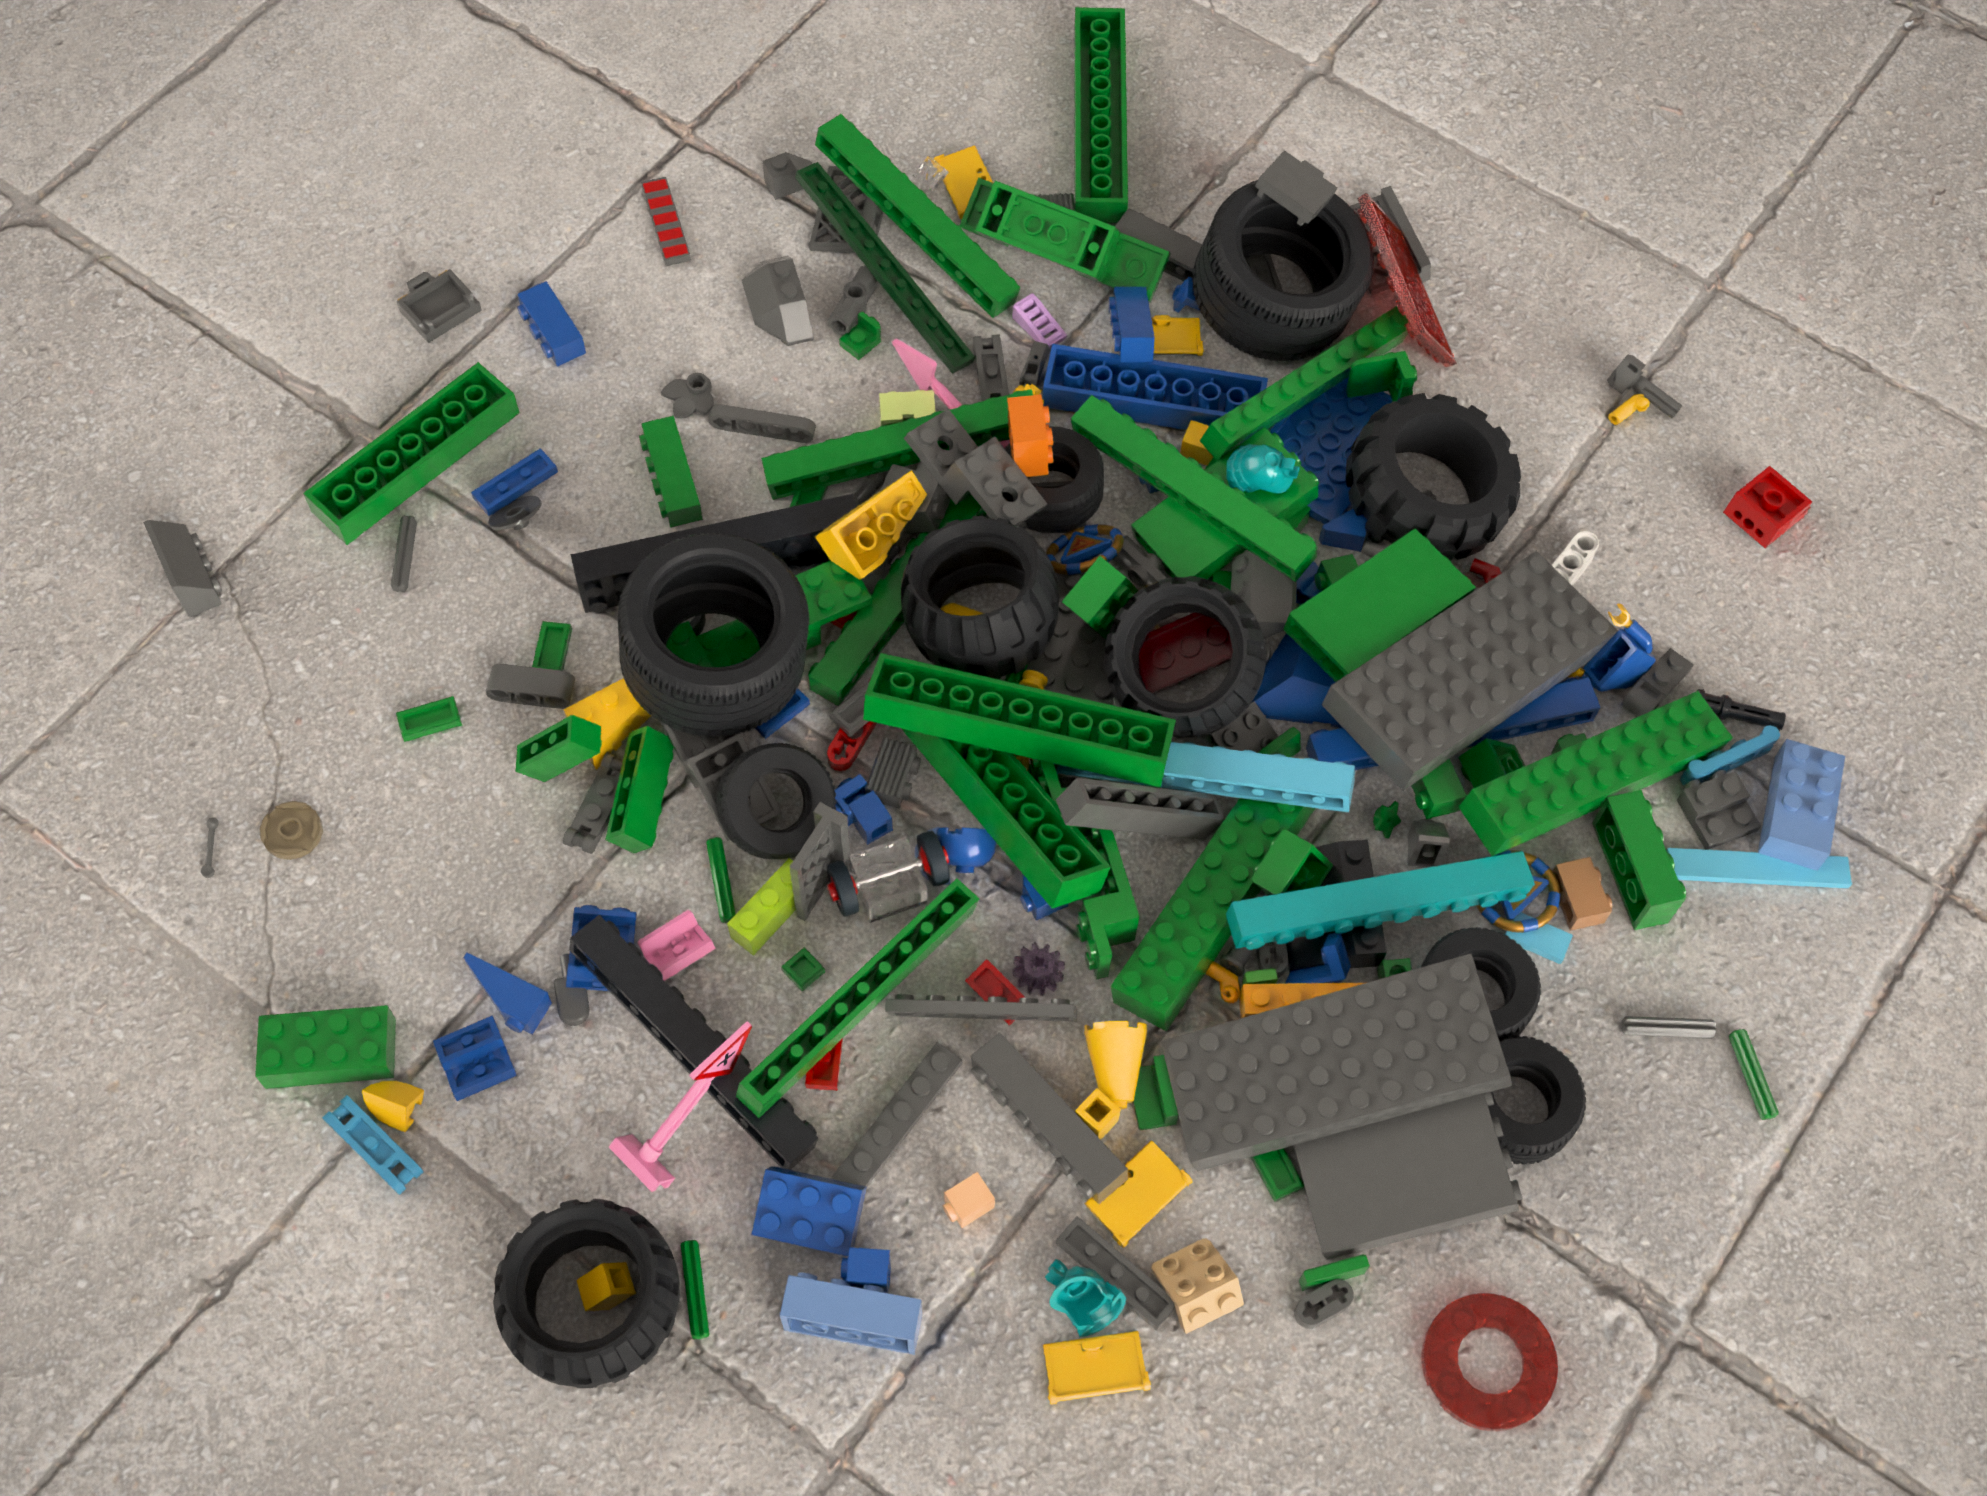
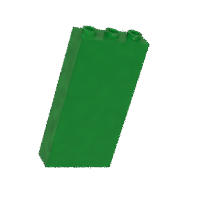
[1131,427,1319,579]
[1283,529,1476,682]

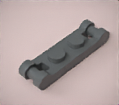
[973,334,1009,401]
[563,752,623,854]

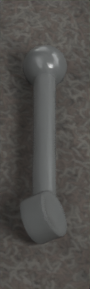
[201,818,219,878]

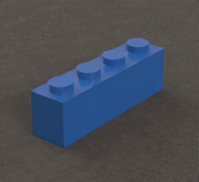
[1108,287,1155,362]

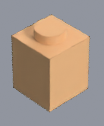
[942,1172,995,1228]

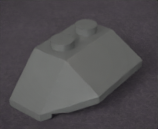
[742,255,814,346]

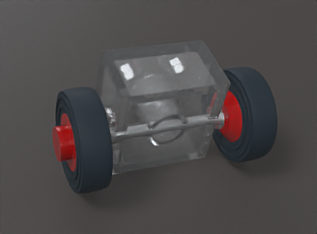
[827,831,950,923]

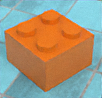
[1007,395,1053,477]

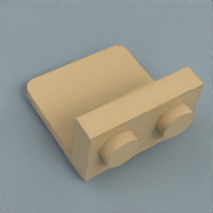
[1151,1238,1244,1334]

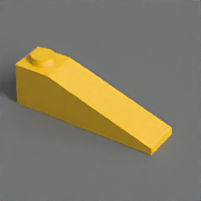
[815,470,927,580]

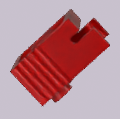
[1723,466,1813,549]

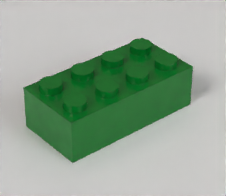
[1592,790,1686,930]
[255,1005,396,1089]

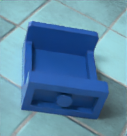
[566,905,637,991]

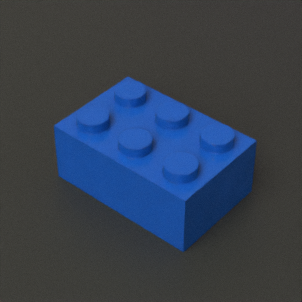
[751,1166,867,1256]

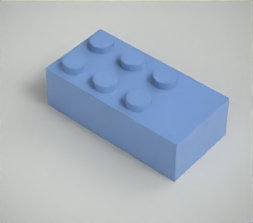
[1758,739,1845,871]
[780,1272,922,1355]

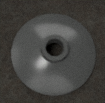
[488,496,542,530]

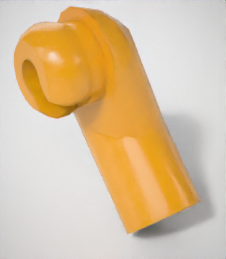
[1206,961,1241,1003]

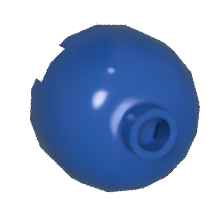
[936,827,997,873]

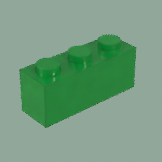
[515,715,602,782]

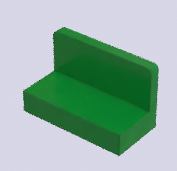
[1133,1055,1179,1130]

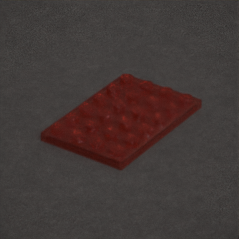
[1357,193,1457,367]

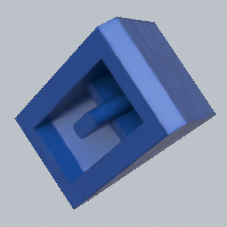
[1319,509,1368,552]

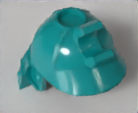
[1226,444,1300,493]
[1045,1259,1126,1337]

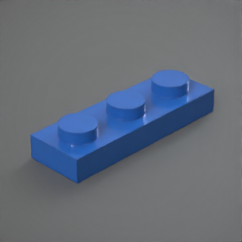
[471,448,558,516]

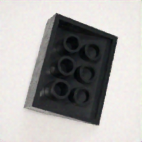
[1286,840,1387,973]

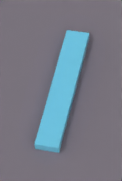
[1666,848,1852,889]

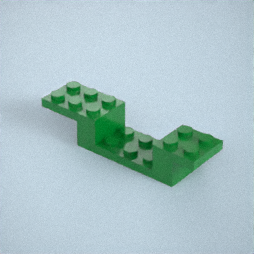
[959,177,1171,303]
[666,561,872,667]
[1028,758,1140,980]

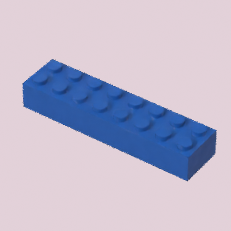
[1042,344,1268,430]

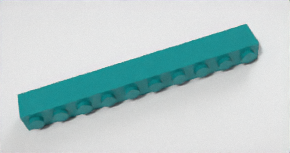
[1225,851,1535,950]

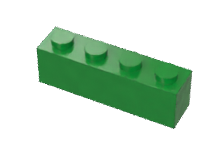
[638,415,703,528]
[605,726,674,854]

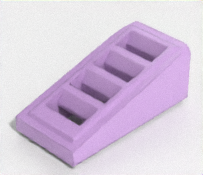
[1012,293,1067,349]

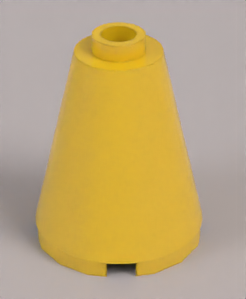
[1084,1021,1147,1109]

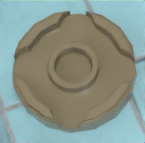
[260,801,323,860]

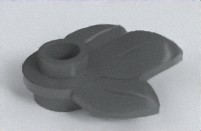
[661,373,714,418]

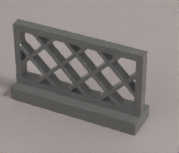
[809,166,883,252]
[1350,186,1431,296]
[789,802,852,921]

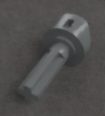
[1607,354,1682,418]

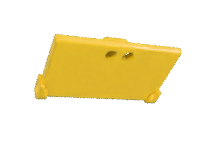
[932,146,993,220]
[1151,315,1204,356]
[1084,1140,1193,1248]
[1043,1331,1151,1404]

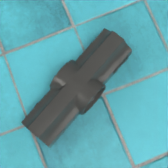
[828,266,879,335]
[1114,535,1171,588]

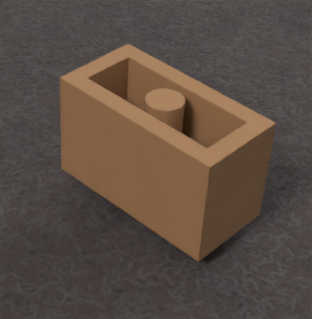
[1553,857,1612,931]

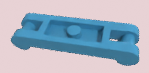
[1680,725,1780,786]
[322,1095,424,1195]

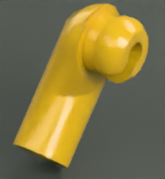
[1608,394,1649,425]

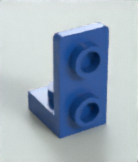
[1285,933,1351,984]

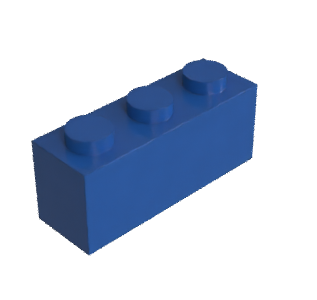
[517,281,586,367]

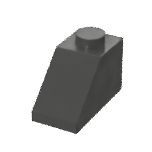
[762,152,812,200]

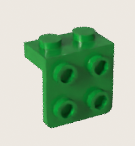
[1346,351,1417,402]

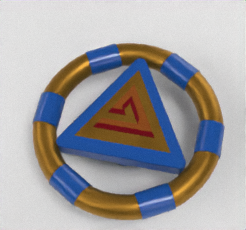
[1046,524,1124,575]
[1476,850,1561,933]

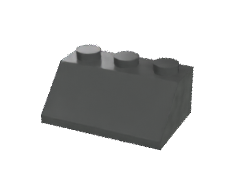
[143,520,222,618]
[1231,551,1297,639]

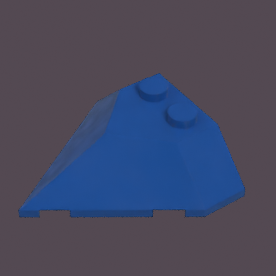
[1252,633,1342,728]

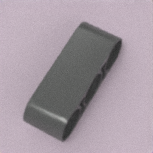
[486,664,575,709]

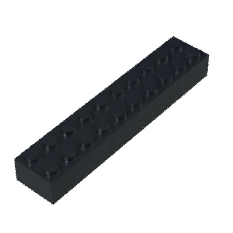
[570,494,857,613]

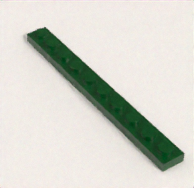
[795,162,975,374]

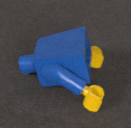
[1568,603,1656,692]

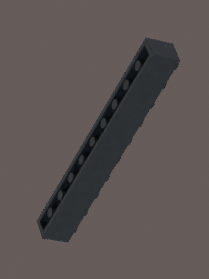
[569,915,818,1170]

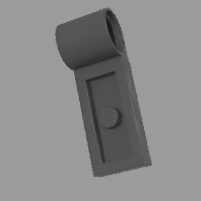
[1621,648,1694,717]

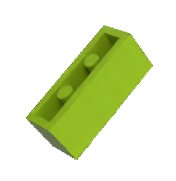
[727,858,796,956]

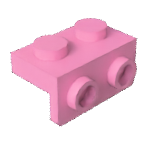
[637,910,716,981]

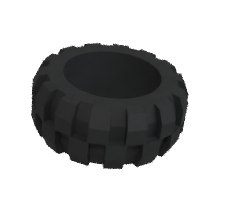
[1345,393,1521,561]

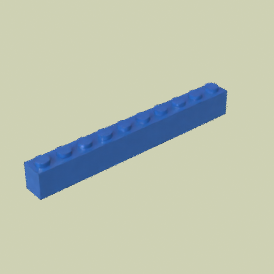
[1306,677,1601,771]

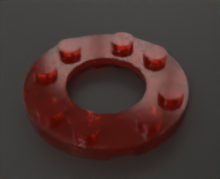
[1421,1293,1558,1431]

